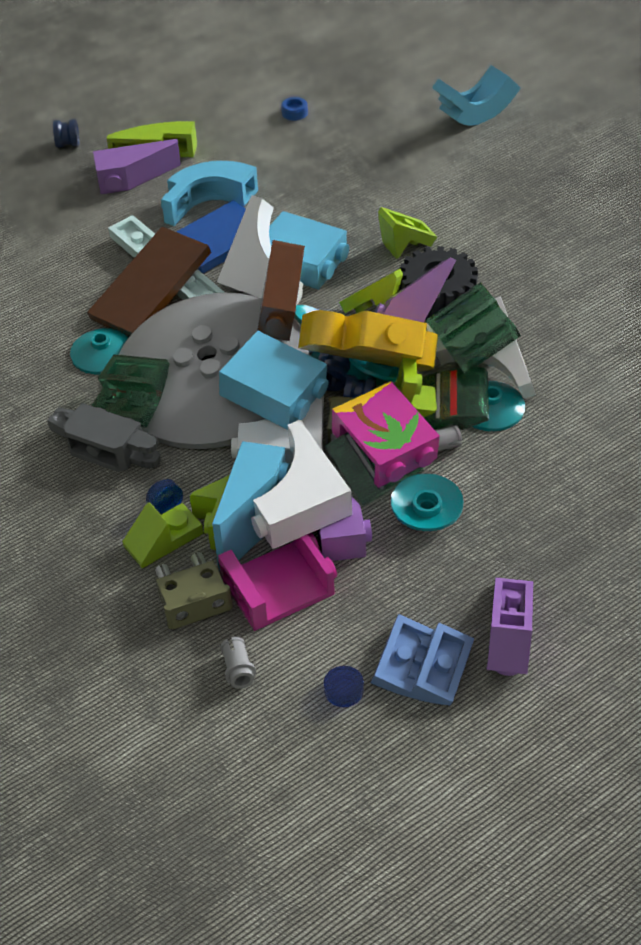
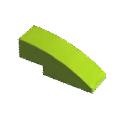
[106,121,197,158]

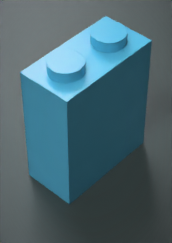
[269,211,349,290]
[219,331,329,430]

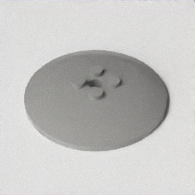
[113,293,309,449]

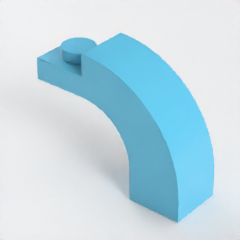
[432,65,521,126]
[161,161,258,226]

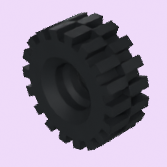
[399,246,478,321]

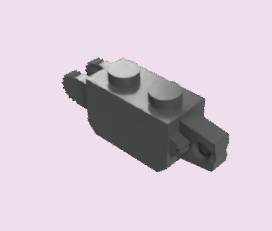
[47,403,161,472]

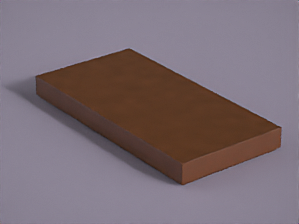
[87,227,211,337]

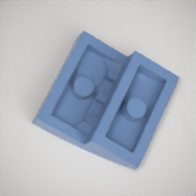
[370,614,474,706]

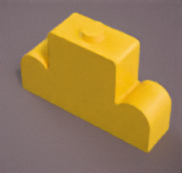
[298,310,438,372]

